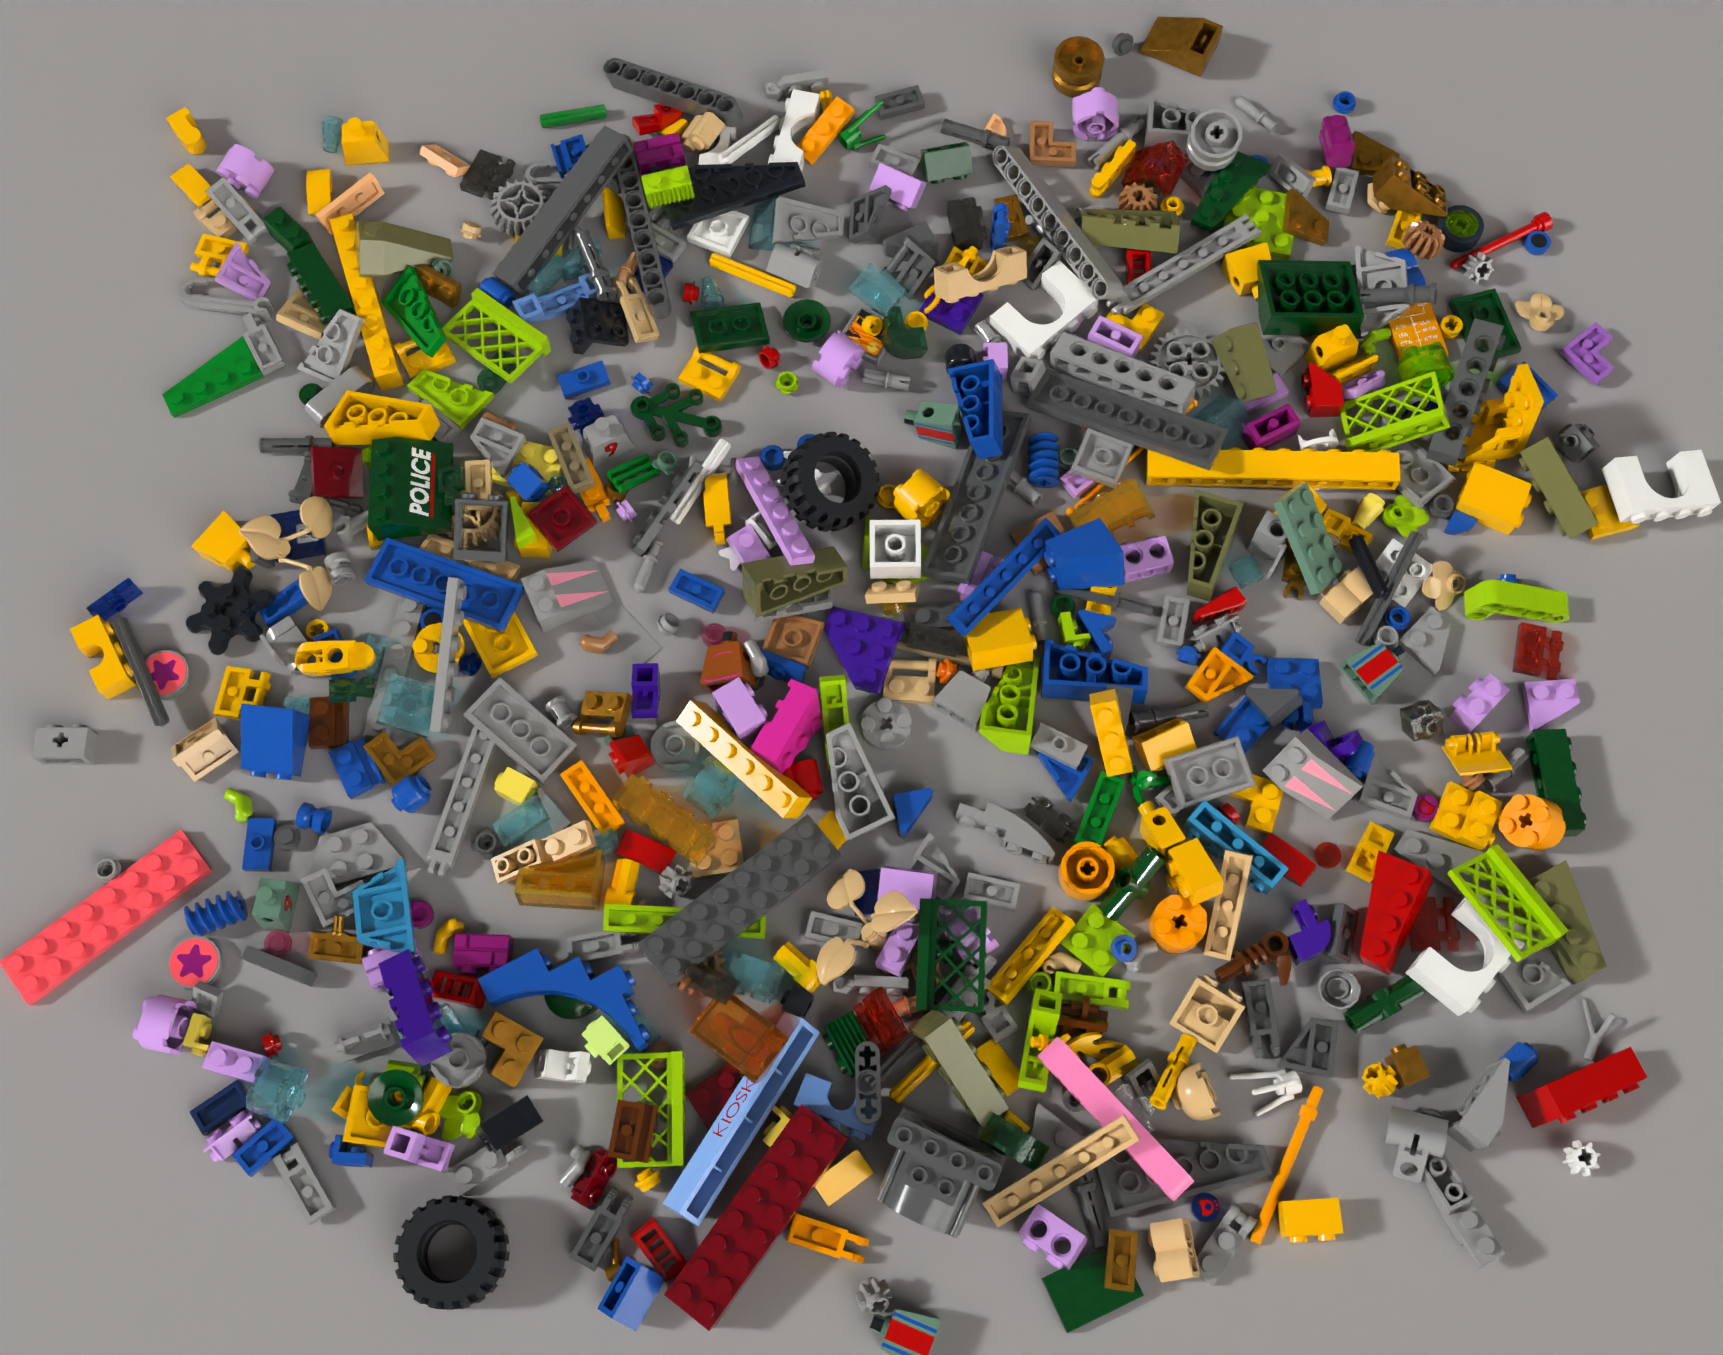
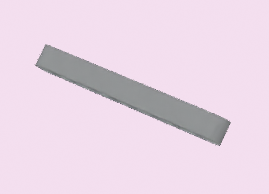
[992,145,1123,300]

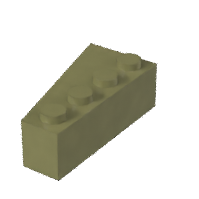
[1080,209,1180,253]
[1519,437,1599,539]
[742,546,848,618]

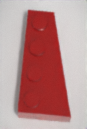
[1359,850,1434,975]
[1516,1047,1648,1128]

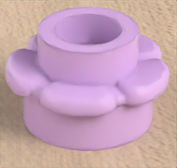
[615,499,637,522]

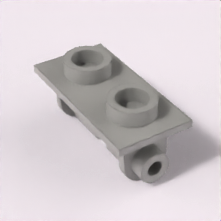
[1186,613,1242,654]
[335,1018,397,1062]

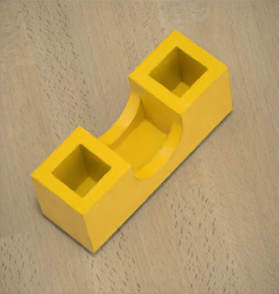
[70,615,136,700]
[1089,689,1133,777]

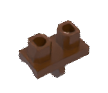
[1058,995,1108,1042]

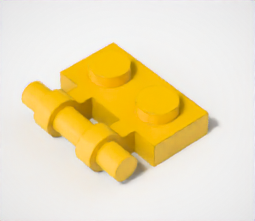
[190,233,250,277]
[213,666,271,720]

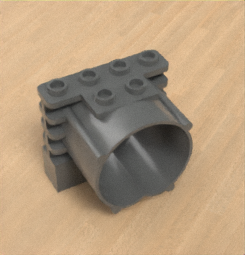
[876,1104,1006,1238]

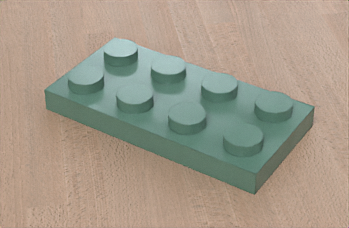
[1273,482,1344,595]

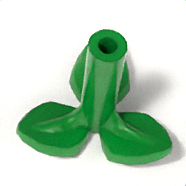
[1129,765,1171,806]

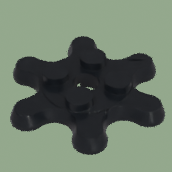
[186,568,275,655]

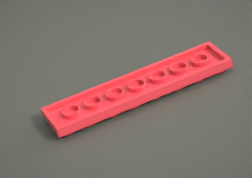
[0,829,213,1005]

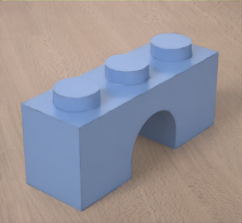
[794,1073,884,1140]

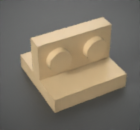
[171,717,239,782]

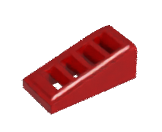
[1124,250,1151,284]
[1191,586,1247,625]
[431,969,486,1009]
[631,1217,687,1283]

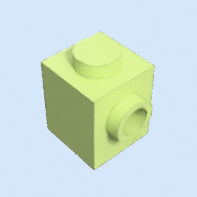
[581,1015,630,1065]

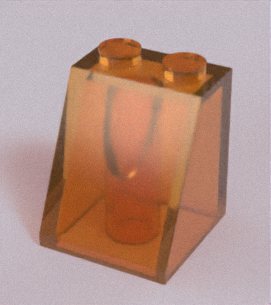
[687,987,789,1083]

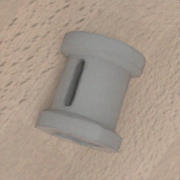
[544,696,577,730]

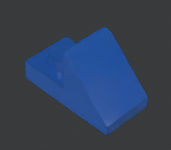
[1076,609,1117,658]

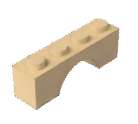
[934,245,1027,303]

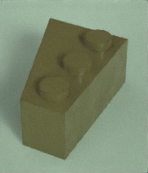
[1211,322,1278,404]

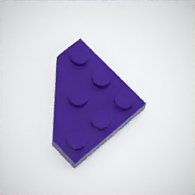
[824,607,904,695]

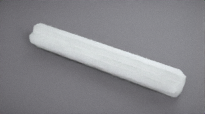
[718,115,781,164]
[668,439,731,524]

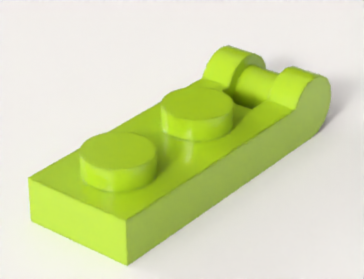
[1053,971,1131,1010]

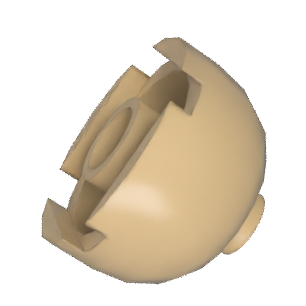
[1171,1062,1222,1121]

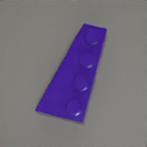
[378,949,452,1067]

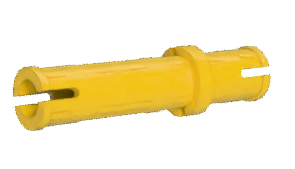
[1149,1034,1197,1110]

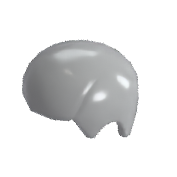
[1318,968,1361,1010]

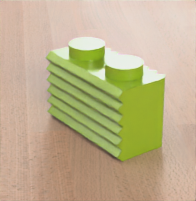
[641,165,695,209]

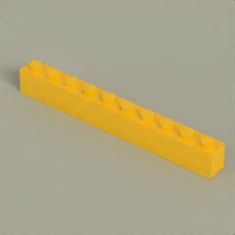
[1146,447,1400,490]

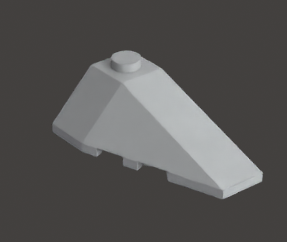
[826,723,896,841]

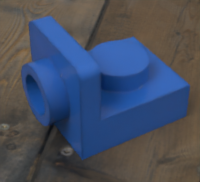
[329,1135,374,1168]

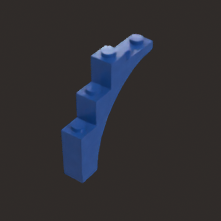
[478,948,650,1052]

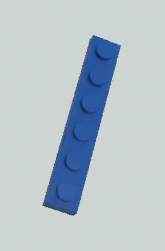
[946,518,1061,637]

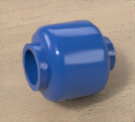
[391,774,432,813]

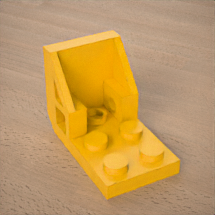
[1452,364,1544,463]

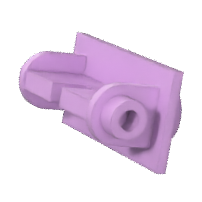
[203,1109,263,1162]

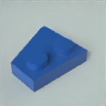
[1037,752,1096,802]

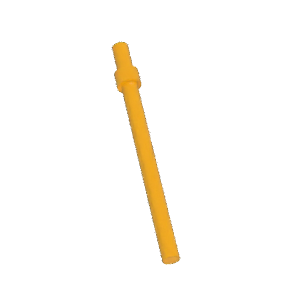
[1250,1085,1324,1245]

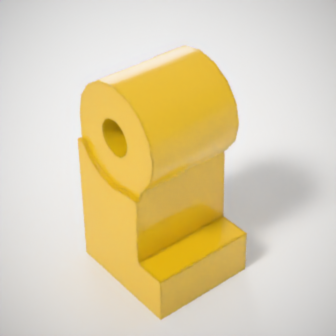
[166,106,207,155]

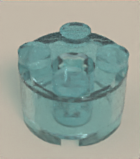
[683,756,742,819]
[723,951,785,1004]
[246,1058,308,1124]

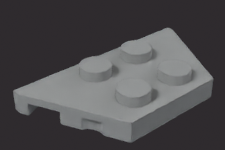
[1355,246,1410,338]
[305,822,408,893]

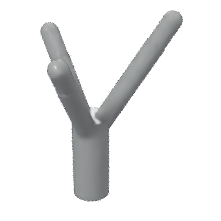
[1582,998,1623,1062]

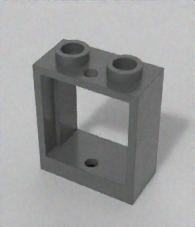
[453,493,509,562]

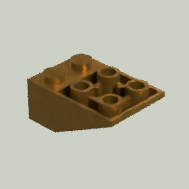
[1139,17,1223,77]
[1373,155,1448,217]

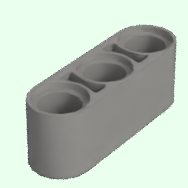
[305,366,375,428]

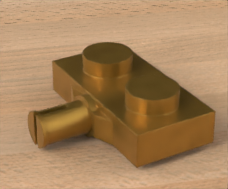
[308,914,366,964]

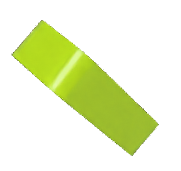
[1464,579,1570,623]

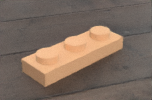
[315,173,385,235]

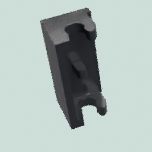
[474,1095,543,1153]

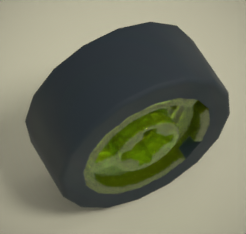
[1436,205,1484,252]

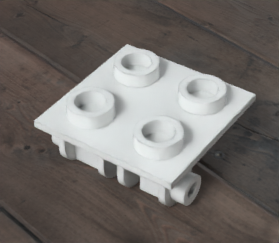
[1375,538,1432,608]

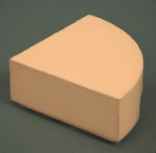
[984,113,1007,137]

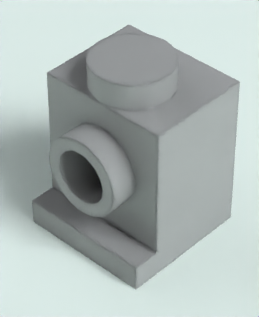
[1010,356,1046,397]

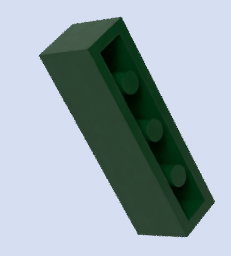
[286,242,356,326]
[1526,729,1587,837]

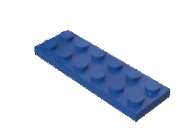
[364,537,525,633]

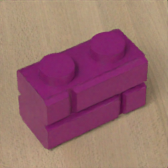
[1319,115,1355,168]
[633,132,686,176]
[1241,404,1301,450]
[452,933,514,975]

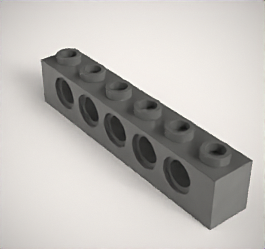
[1426,318,1506,467]

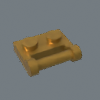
[573,691,633,738]

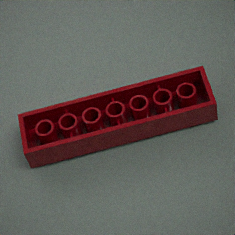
[664,1104,850,1331]

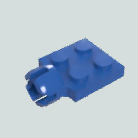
[1266,658,1323,731]

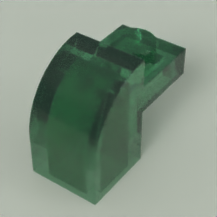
[881,306,928,360]
[980,1113,1050,1170]

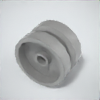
[1186,108,1243,171]

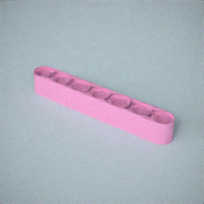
[1037,1037,1194,1201]

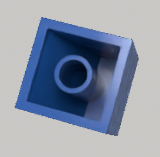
[1044,518,1125,590]
[241,704,310,780]

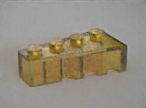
[612,774,717,867]

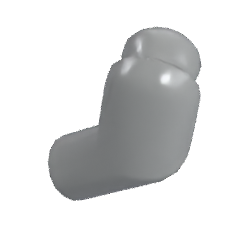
[1124,940,1158,973]

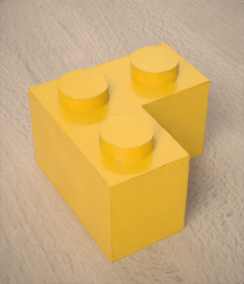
[1165,838,1223,906]

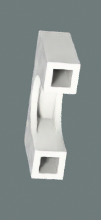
[989,260,1098,360]
[1602,450,1721,524]
[1405,894,1525,1017]

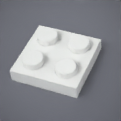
[687,210,750,258]

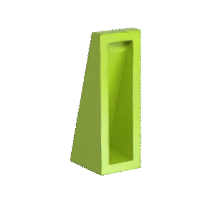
[510,496,538,549]

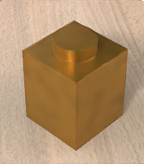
[1384,1043,1431,1089]

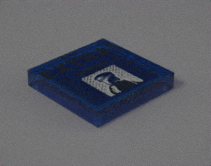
[271,510,327,563]

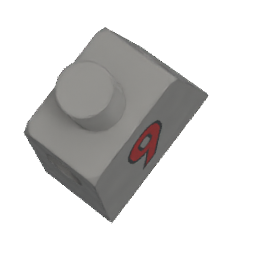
[583,415,635,467]

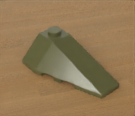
[355,220,453,278]

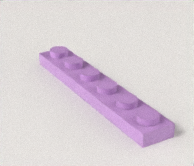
[734,456,815,566]

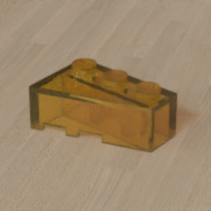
[1068,478,1156,535]

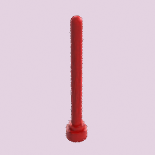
[1450,212,1553,270]

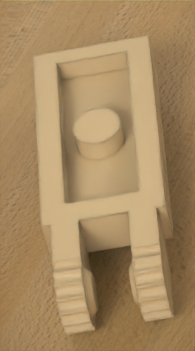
[614,277,659,343]

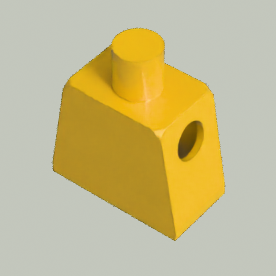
[342,117,389,166]
[1221,242,1271,302]
[1303,324,1359,372]
[192,511,256,572]
[1138,801,1186,867]

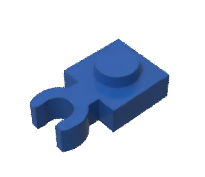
[1220,631,1267,675]

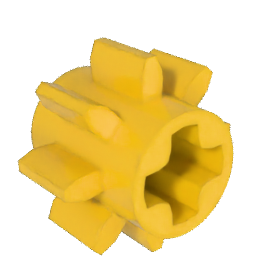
[1361,1062,1398,1099]

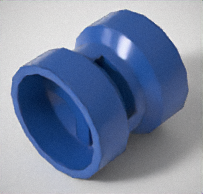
[295,802,332,834]

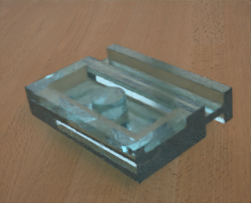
[848,262,907,318]

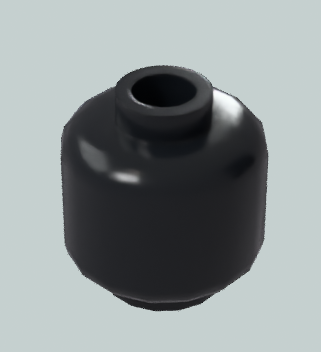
[945,343,977,374]

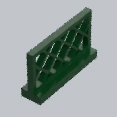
[915,898,988,1013]

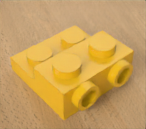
[1429,781,1503,851]

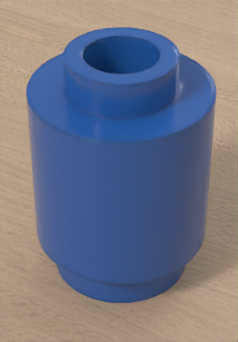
[479,277,515,309]
[1343,740,1375,780]
[1499,1042,1539,1083]

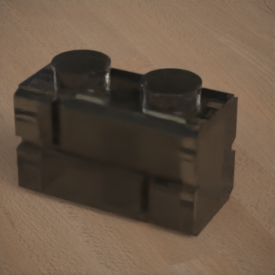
[947,197,987,252]

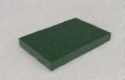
[1448,288,1522,358]
[690,302,770,353]
[1041,1247,1144,1333]

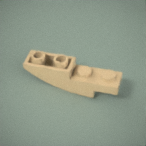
[491,820,597,884]

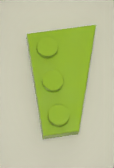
[407,369,495,431]

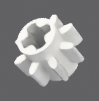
[1562,1140,1601,1177]

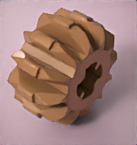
[1118,182,1158,210]
[1402,220,1446,260]

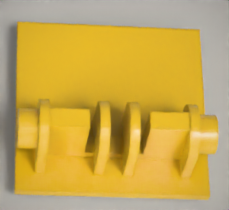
[1442,731,1512,776]

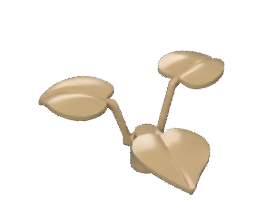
[238,496,333,612]
[816,869,918,986]

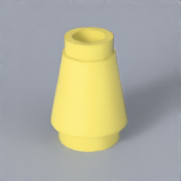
[1351,493,1385,530]

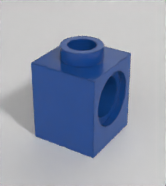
[506,462,552,502]

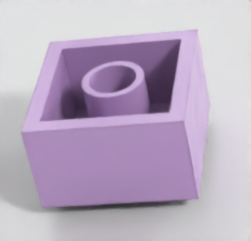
[712,677,768,747]

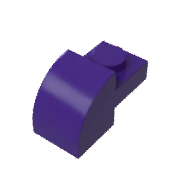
[631,663,661,719]

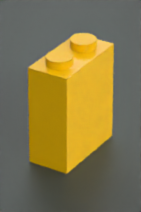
[1454,461,1532,535]
[963,608,1037,671]

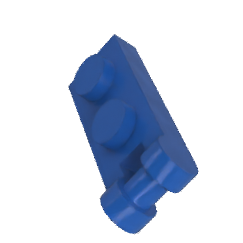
[990,203,1011,254]

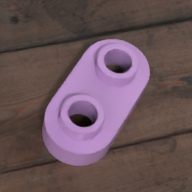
[1341,370,1387,401]

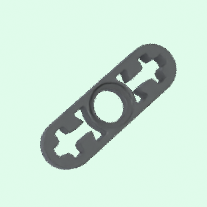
[241,946,318,987]
[855,1041,881,1125]

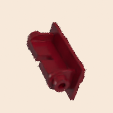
[570,1147,617,1210]

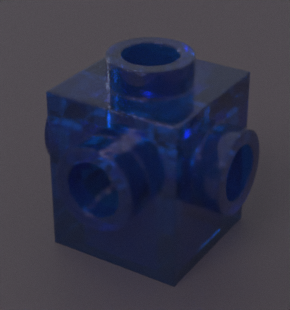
[567,397,604,439]

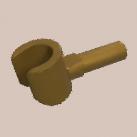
[605,1239,621,1283]

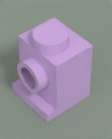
[982,342,1008,380]

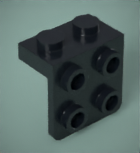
[567,297,629,355]

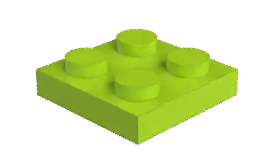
[1059,903,1136,977]

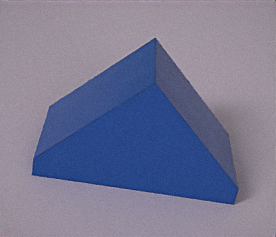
[893,788,934,839]

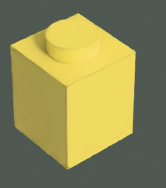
[494,767,539,810]

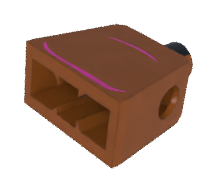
[700,631,755,693]

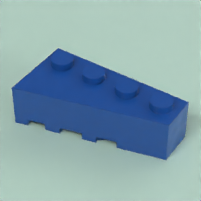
[1041,638,1148,704]

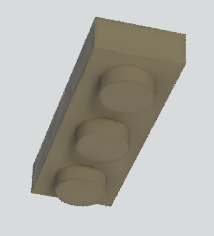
[547,422,596,494]

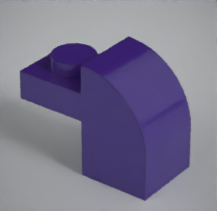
[1299,720,1362,762]
[1288,899,1331,966]

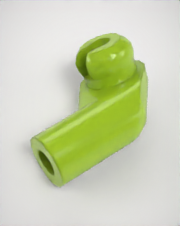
[1360,328,1391,355]
[224,788,253,823]

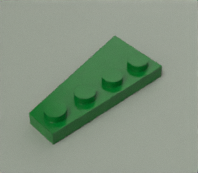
[380,265,447,358]
[162,336,264,418]

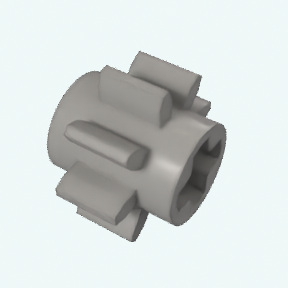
[1462,252,1495,284]
[658,864,692,899]
[855,1277,893,1314]

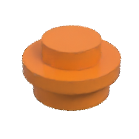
[936,658,957,684]

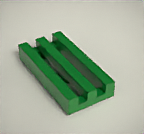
[606,453,661,494]

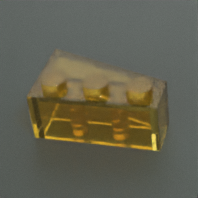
[515,849,606,910]

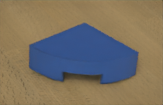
[1443,509,1478,535]

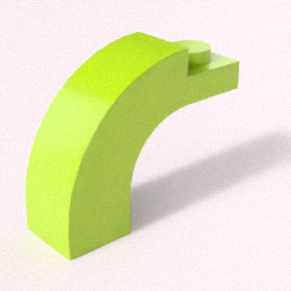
[819,675,849,770]
[1018,988,1063,1093]

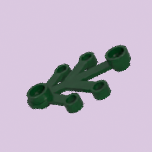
[630,383,722,448]

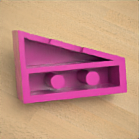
[750,679,823,774]

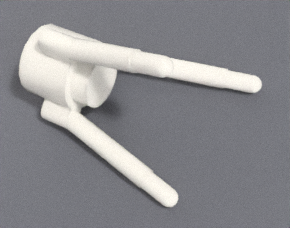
[1229,1069,1302,1116]

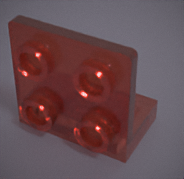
[1121,140,1188,196]

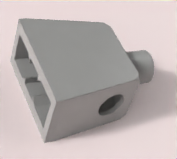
[933,669,991,732]

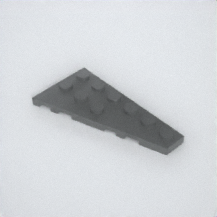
[1086,1133,1273,1218]

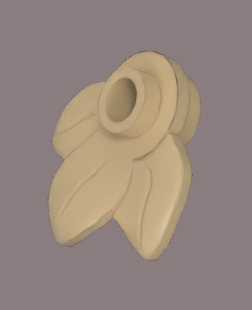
[1515,292,1564,331]
[1422,561,1466,611]

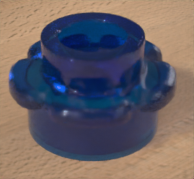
[458,652,482,676]

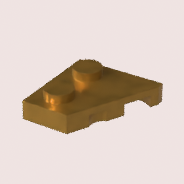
[1350,131,1400,176]
[1282,188,1330,246]

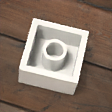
[870,520,921,579]

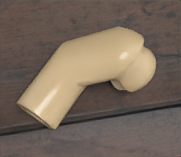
[1367,183,1391,214]
[1042,952,1082,974]

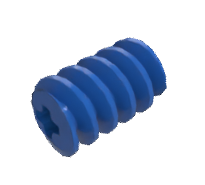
[1028,432,1059,489]
[184,890,248,937]

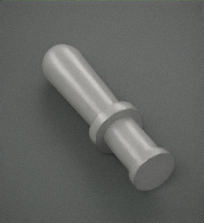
[1235,96,1279,133]
[634,540,663,593]
[1029,591,1048,645]

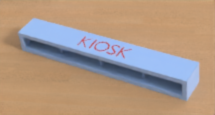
[662,1012,820,1227]

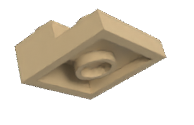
[1169,974,1245,1053]

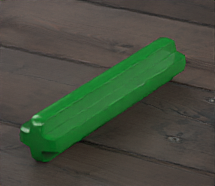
[540,104,608,128]

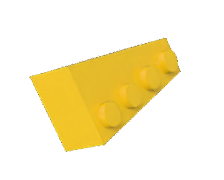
[324,390,441,446]

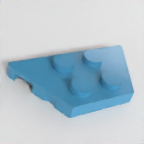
[352,859,417,955]

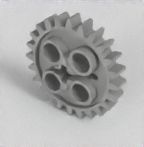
[1149,327,1226,401]

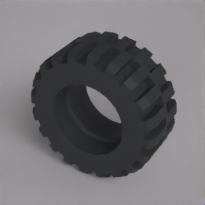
[780,432,880,532]
[393,1195,510,1310]

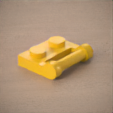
[393,339,456,380]
[678,346,742,403]

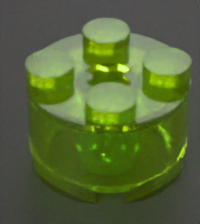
[1397,342,1454,397]

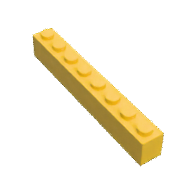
[329,213,405,391]

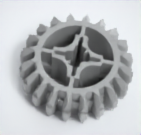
[490,177,551,237]

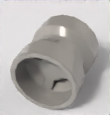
[324,552,356,586]

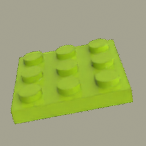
[1223,187,1294,260]

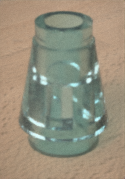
[322,116,343,153]
[701,276,725,309]

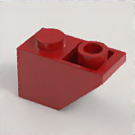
[1301,363,1344,418]
[609,735,655,780]

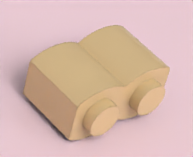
[680,112,725,153]
[1319,567,1374,625]
[1147,1218,1200,1282]

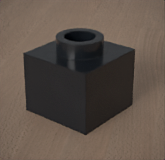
[780,985,815,1019]

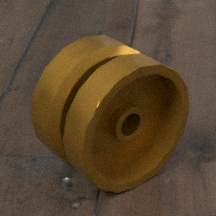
[1051,36,1105,98]

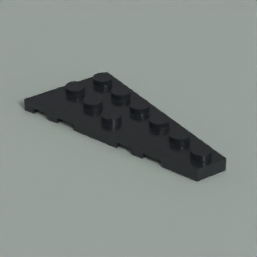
[650,162,806,231]

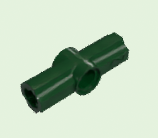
[1098,845,1167,921]
[1343,975,1426,1033]

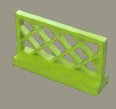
[442,288,552,384]
[1341,371,1451,452]
[1447,844,1569,962]
[617,1051,686,1168]

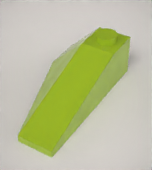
[979,656,1040,755]

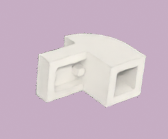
[534,1049,591,1084]

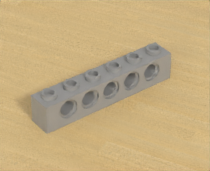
[1050,332,1196,414]

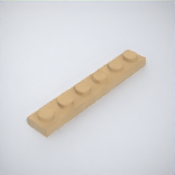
[982,1113,1140,1228]

